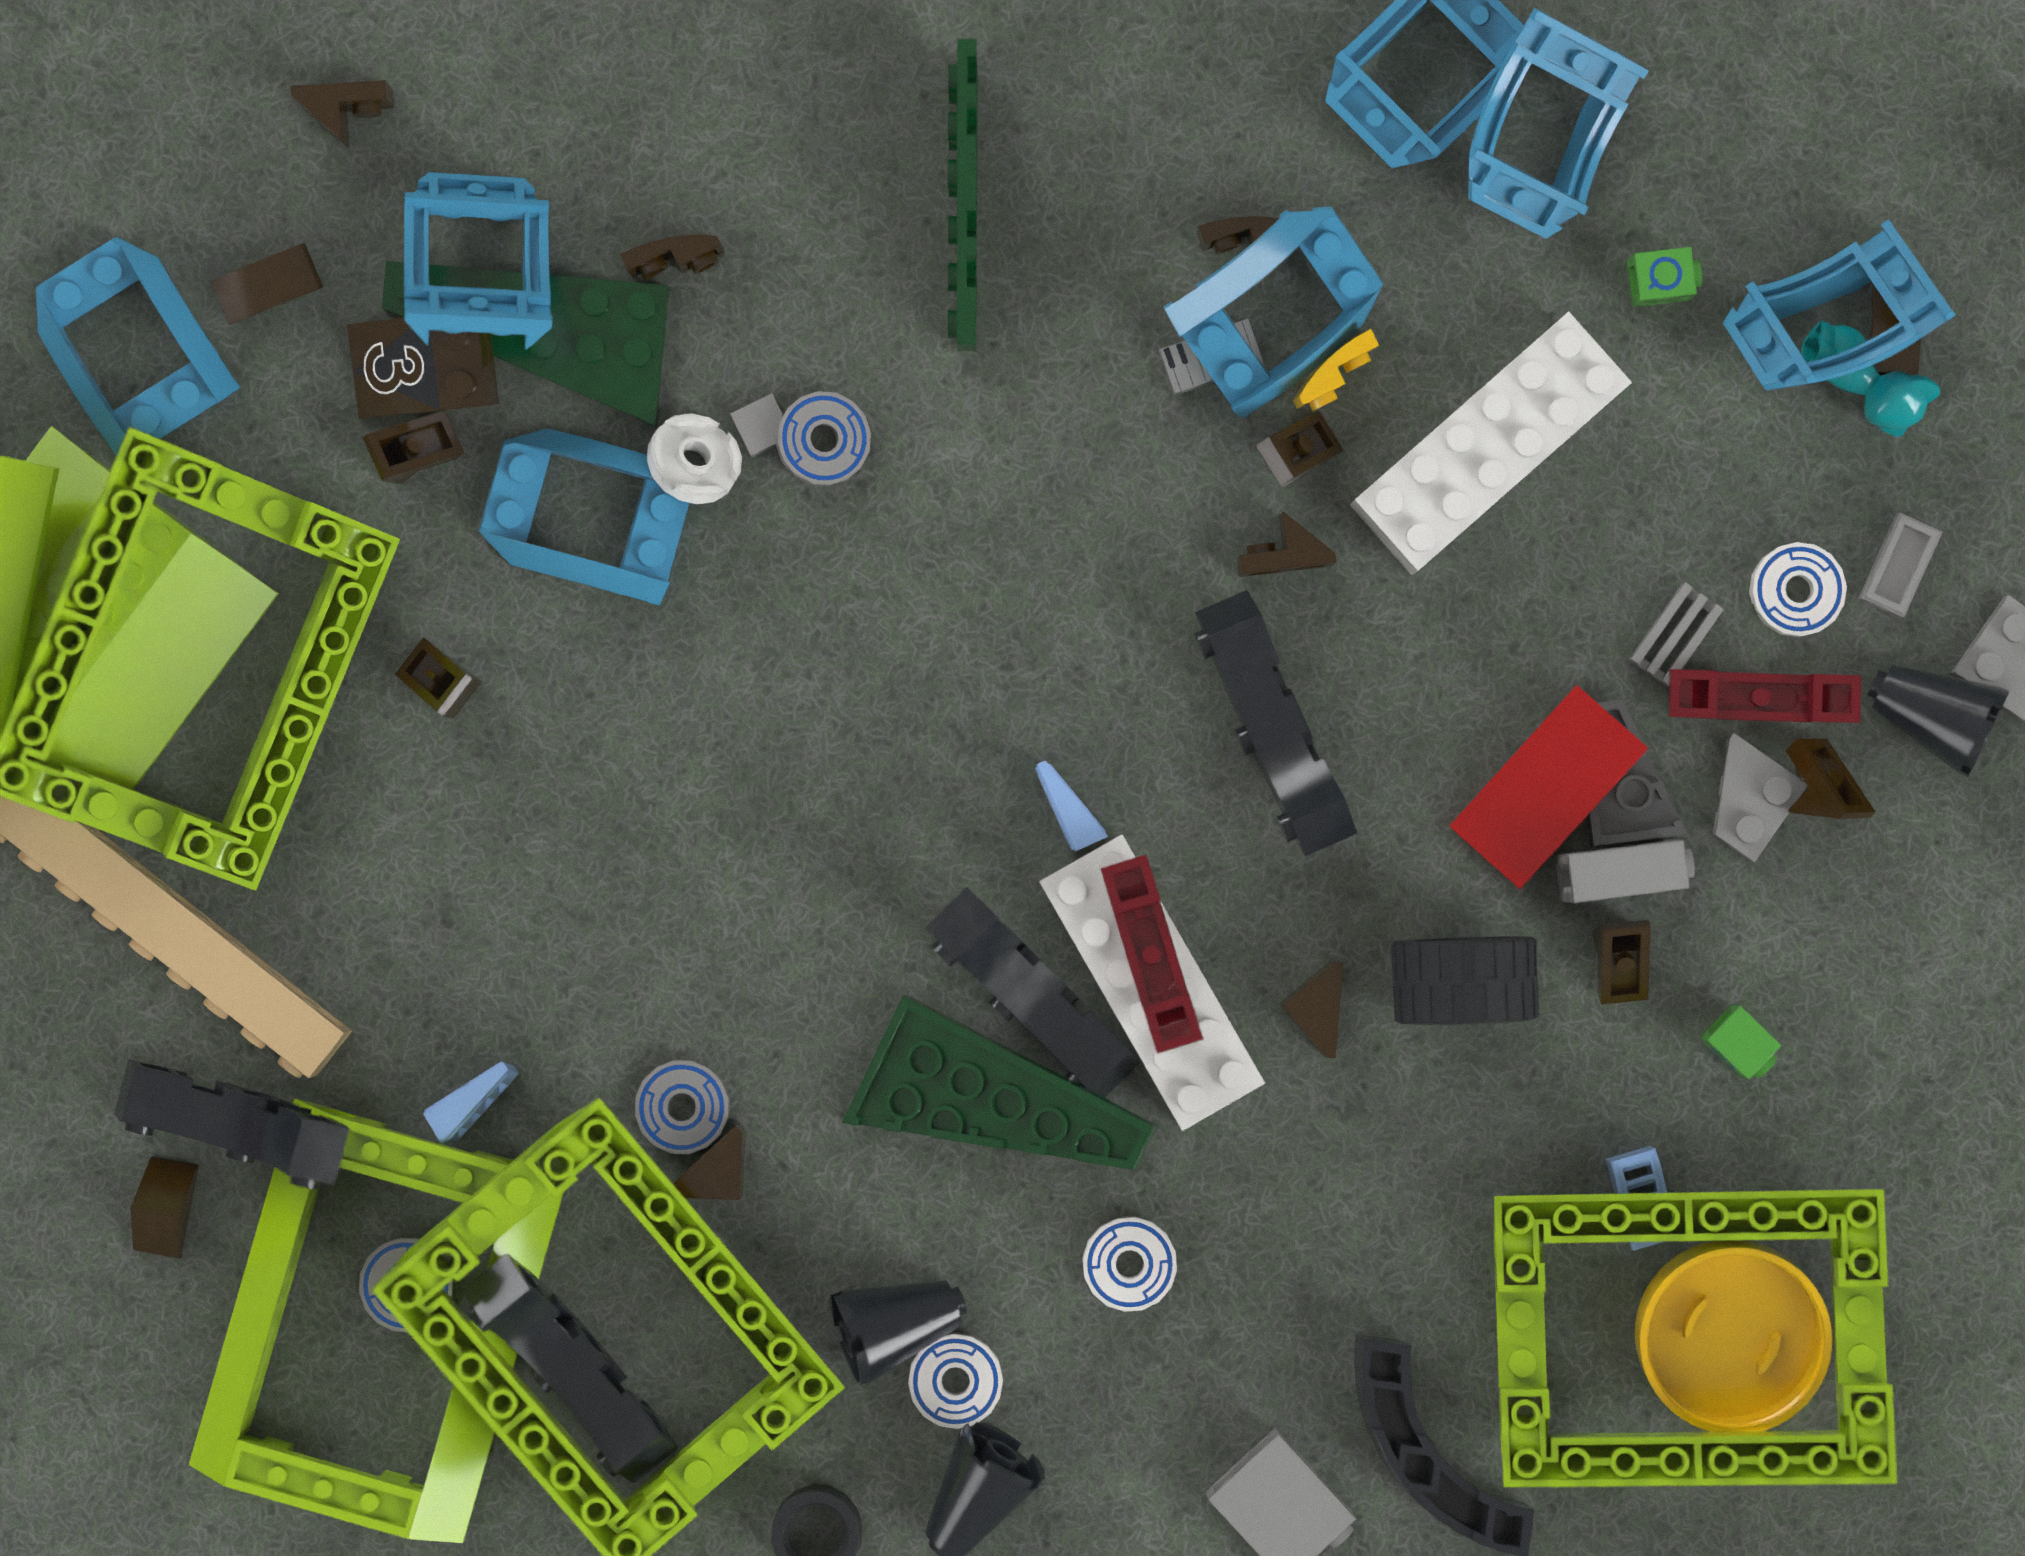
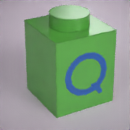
[1627,247,1702,307]
[1699,1004,1782,1080]

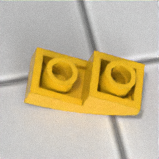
[1293,329,1379,411]

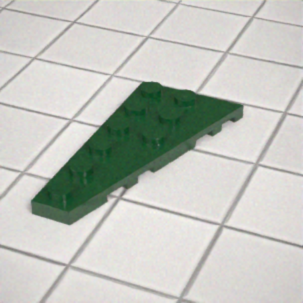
[948,39,978,351]
[382,261,669,427]
[842,995,1158,1170]

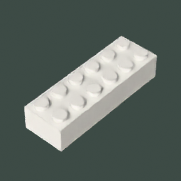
[1350,312,1632,575]
[1039,834,1265,1131]

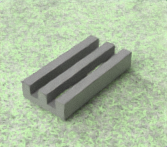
[1629,582,1724,687]

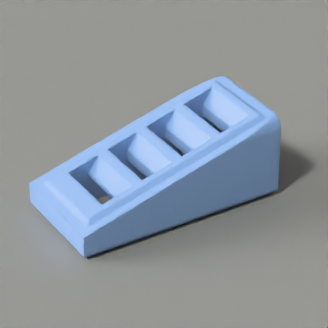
[1035,760,1108,851]
[423,1062,519,1146]
[1605,1146,1667,1251]

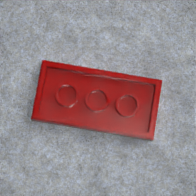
[1449,685,1649,889]

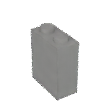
[1554,840,1695,903]
[1206,1428,1356,1556]

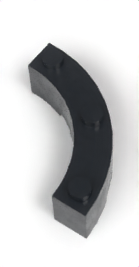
[1194,590,1357,856]
[925,887,1141,1098]
[114,1059,349,1189]
[462,1253,679,1483]
[1354,1334,1534,1556]

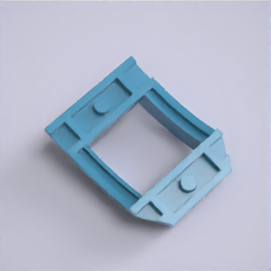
[1325,0,1524,169]
[1468,8,1649,239]
[404,172,552,350]
[1164,207,1384,419]
[1723,219,1955,391]
[36,237,241,456]
[478,428,689,606]

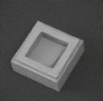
[730,393,783,458]

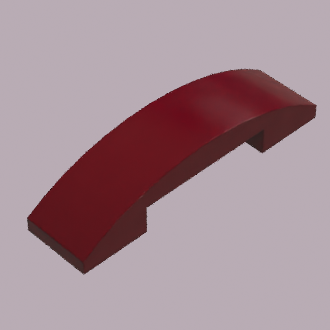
[1668,669,1861,723]
[1100,854,1204,1054]

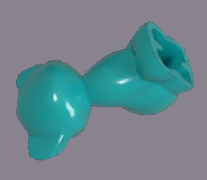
[1801,320,1940,437]

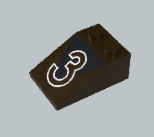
[347,318,499,419]

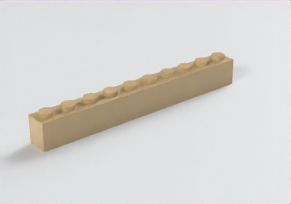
[0,797,352,1078]

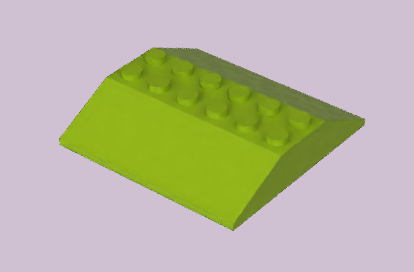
[10,426,279,790]

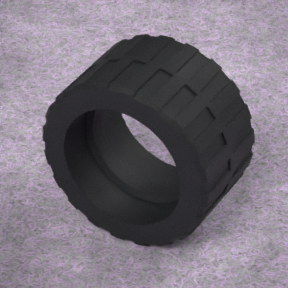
[1391,936,1539,1025]

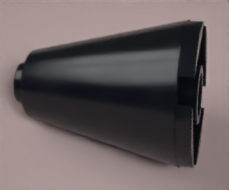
[1867,665,2010,777]
[830,1280,967,1385]
[925,1422,1045,1556]

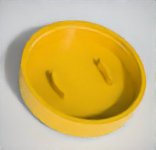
[1635,1240,1832,1432]

